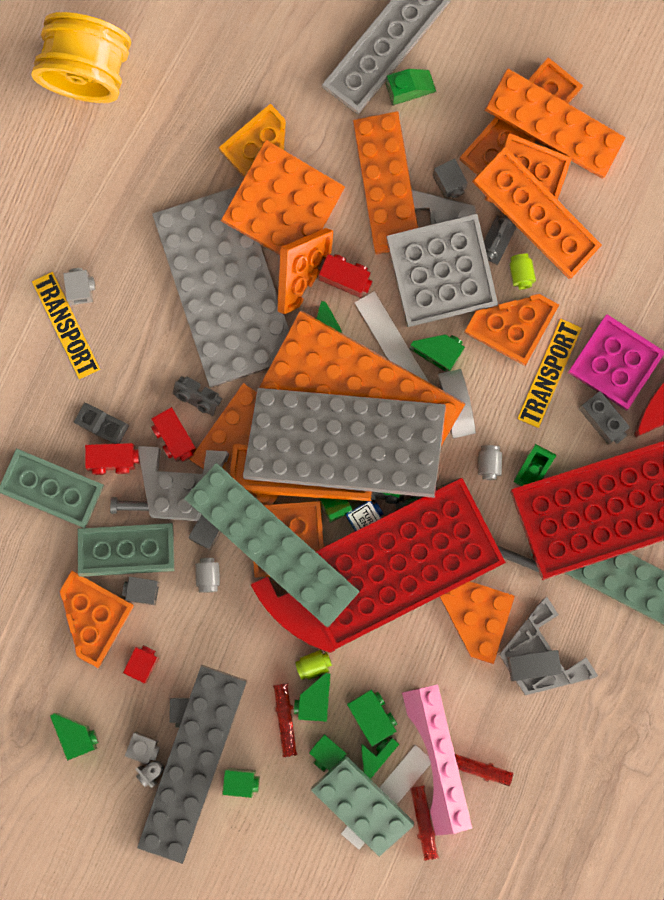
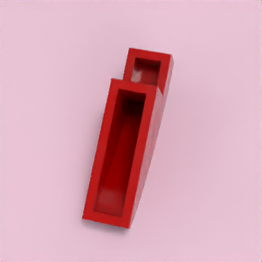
[634,382,664,438]
[250,576,335,653]

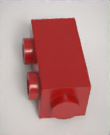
[319,254,373,298]
[151,407,196,462]
[85,443,140,475]

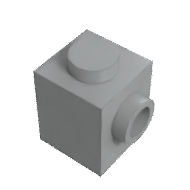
[63,268,95,306]
[125,732,160,765]

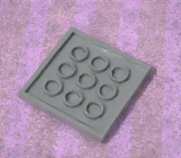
[386,214,498,327]

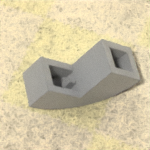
[438,369,476,438]

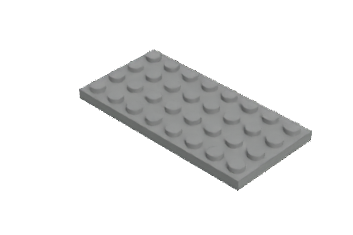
[152,186,289,388]
[243,388,446,498]

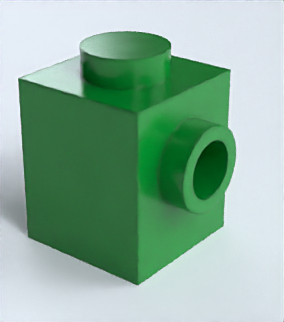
[309,734,347,772]

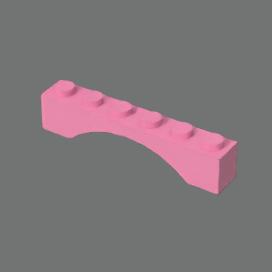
[402,684,472,836]

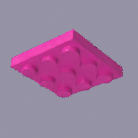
[568,314,664,411]

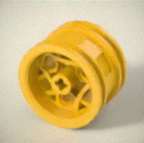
[31,12,131,103]

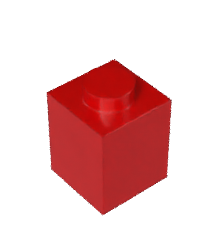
[123,645,159,684]

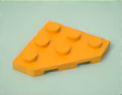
[219,103,286,177]

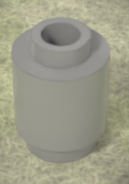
[478,445,502,480]
[195,558,220,593]

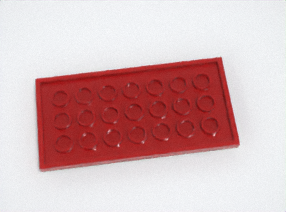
[510,441,664,580]
[316,478,506,649]

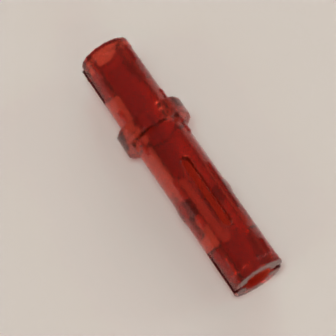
[273,683,298,757]
[455,754,514,787]
[410,785,439,861]

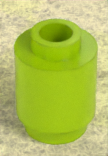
[509,254,536,290]
[295,649,332,680]

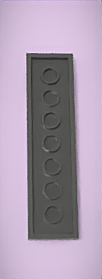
[137,664,247,864]

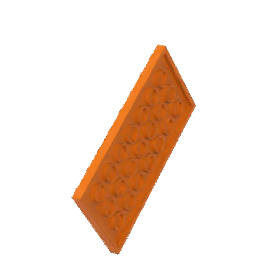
[259,311,466,446]

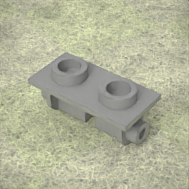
[136,761,164,788]

